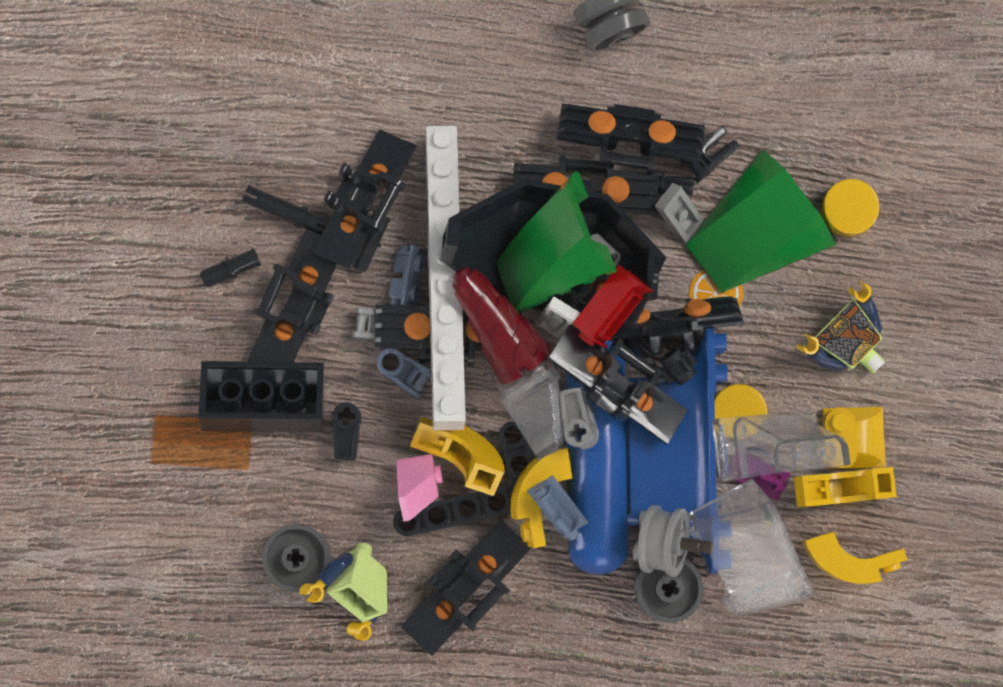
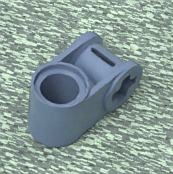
[377,349,431,400]

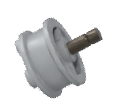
[633,505,714,577]

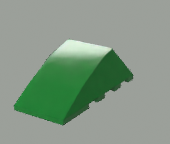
[685,150,836,293]
[496,171,617,313]

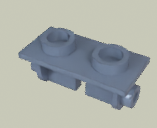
[388,245,427,306]
[527,475,588,541]

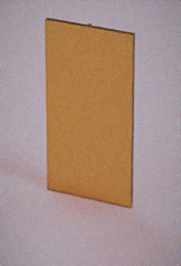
[152,415,252,470]

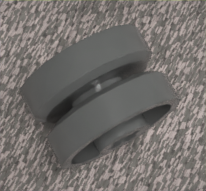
[573,0,650,52]
[262,524,332,592]
[634,559,704,623]

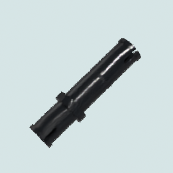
[242,184,330,235]

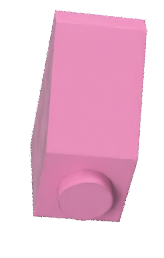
[396,454,443,522]

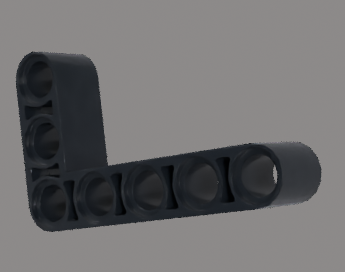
[393,421,533,537]

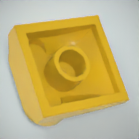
[821,407,886,470]

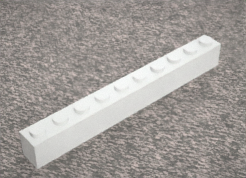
[425,126,466,430]

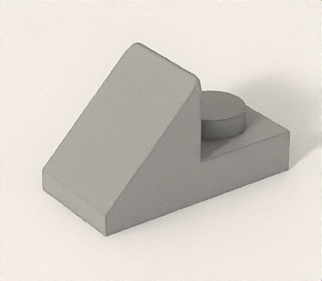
[651,183,704,243]

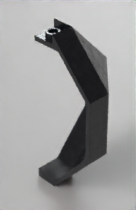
[440,179,667,311]

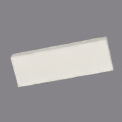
[534,297,580,338]

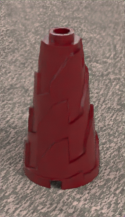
[452,266,552,384]

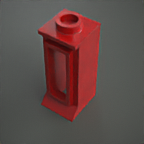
[572,265,654,348]

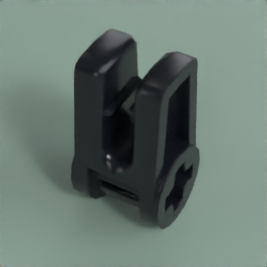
[678,125,740,184]
[333,402,362,461]

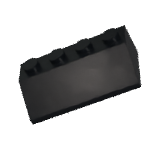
[198,361,325,433]

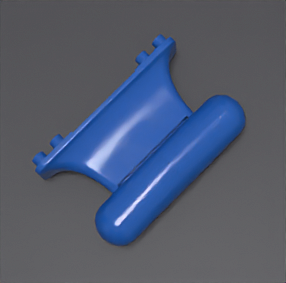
[565,328,732,575]

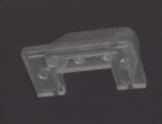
[493,355,564,460]
[711,410,851,481]

